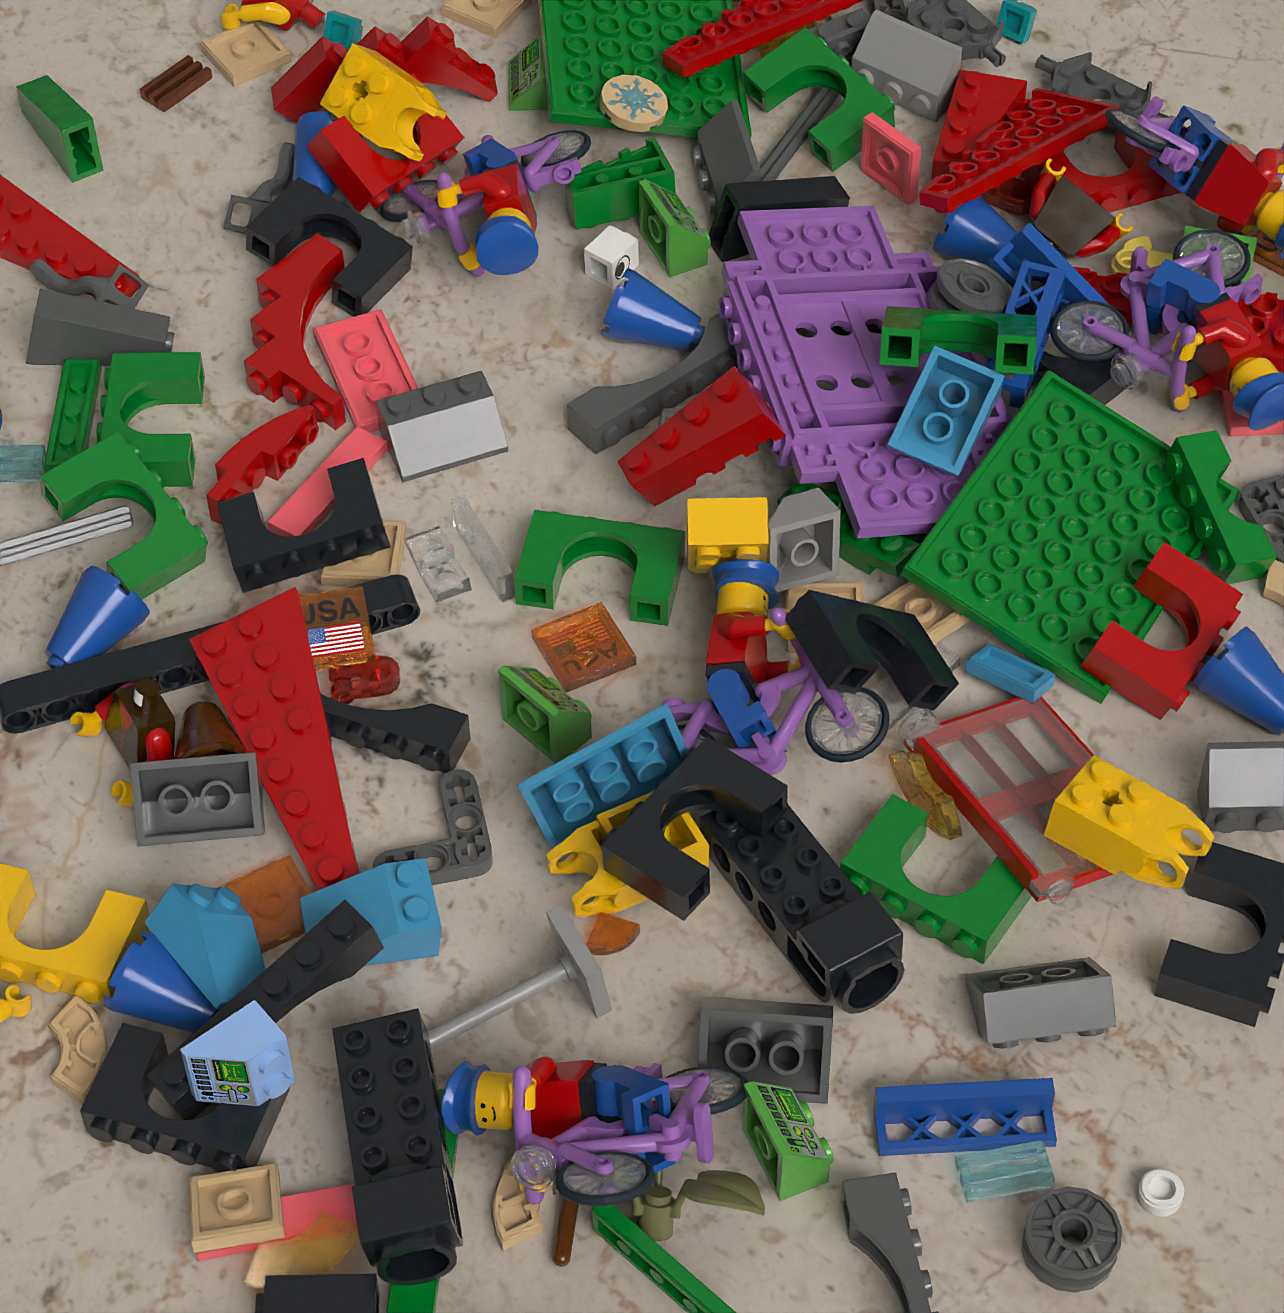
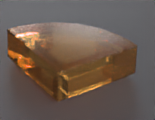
[586,912,640,956]

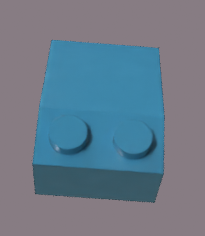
[887,346,1005,478]
[299,858,442,966]
[145,884,266,1009]

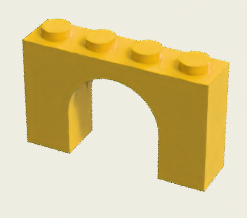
[0,863,150,1003]

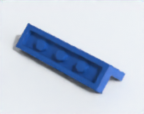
[988,223,1131,354]
[986,260,1066,409]
[873,1078,1057,1156]

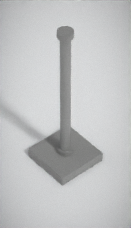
[428,905,612,1050]

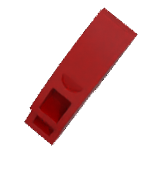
[206,405,319,525]

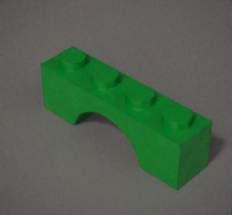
[1164,430,1277,584]

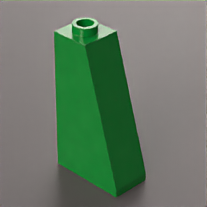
[16,75,104,183]

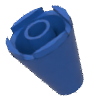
[292,112,363,196]
[933,195,1021,273]
[600,268,705,351]
[45,566,150,669]
[1193,626,1284,736]
[103,931,221,1033]

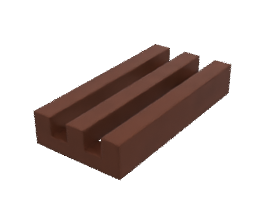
[140,55,213,112]

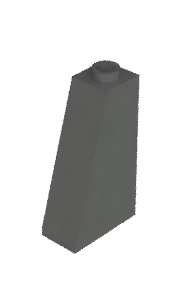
[26,289,175,366]

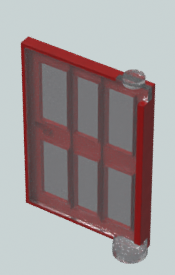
[898,696,1113,904]

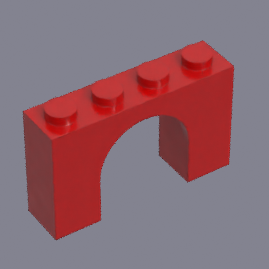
[307,73,465,213]
[1021,117,1181,213]
[1080,542,1243,720]

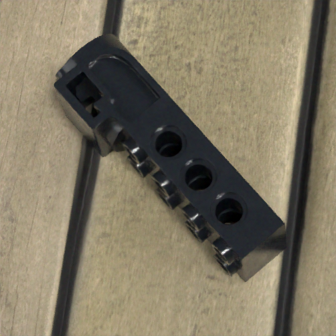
[699,803,905,1014]
[332,1008,463,1285]

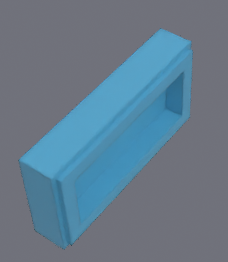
[965,643,1055,703]

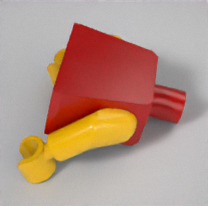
[220,0,326,31]

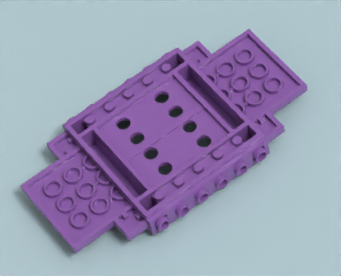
[718,206,1013,538]

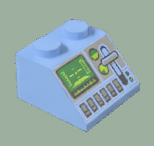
[180,1000,295,1106]

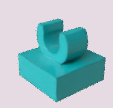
[996,0,1037,44]
[323,11,363,51]

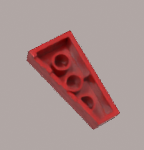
[931,70,1027,180]
[617,366,787,506]

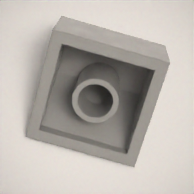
[766,488,840,592]

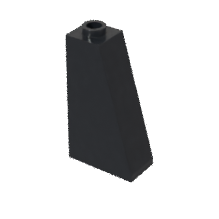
[709,176,850,262]

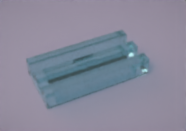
[0,445,46,482]
[955,1140,1055,1203]

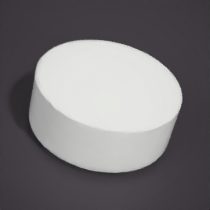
[1137,1169,1184,1217]

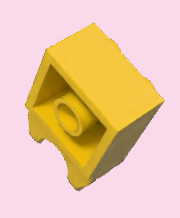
[320,43,447,162]
[687,497,769,574]
[1044,755,1215,889]
[546,791,709,917]

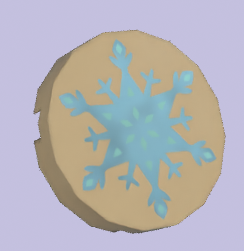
[599,75,668,132]

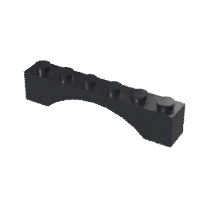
[321,694,471,773]
[146,900,384,1120]

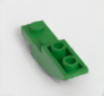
[777,482,920,578]

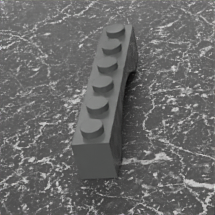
[567,313,738,454]
[841,1172,939,1313]

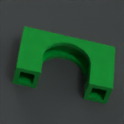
[743,28,895,172]
[880,306,1037,375]
[96,352,205,487]
[40,431,208,599]
[514,510,685,626]
[840,794,1032,965]

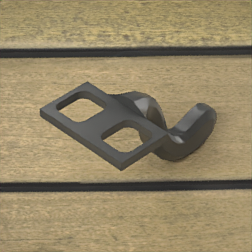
[223,142,294,234]
[30,259,149,309]

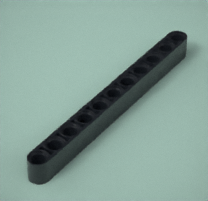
[0,574,421,734]

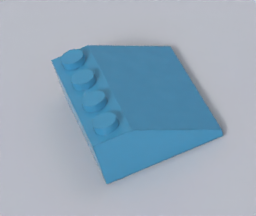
[517,703,688,849]

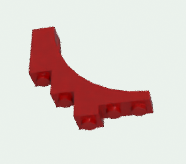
[271,16,498,123]
[244,233,346,430]

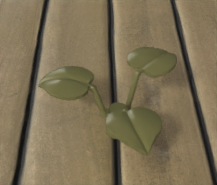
[552,1112,765,1241]

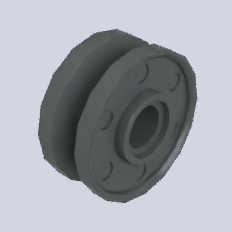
[927,258,1011,313]
[1022,1186,1122,1293]

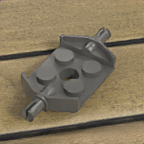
[905,0,1006,67]
[1035,52,1169,132]

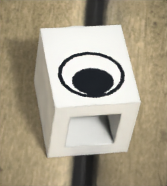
[584,225,639,289]

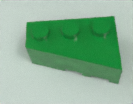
[564,136,676,230]

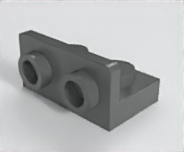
[808,8,870,59]

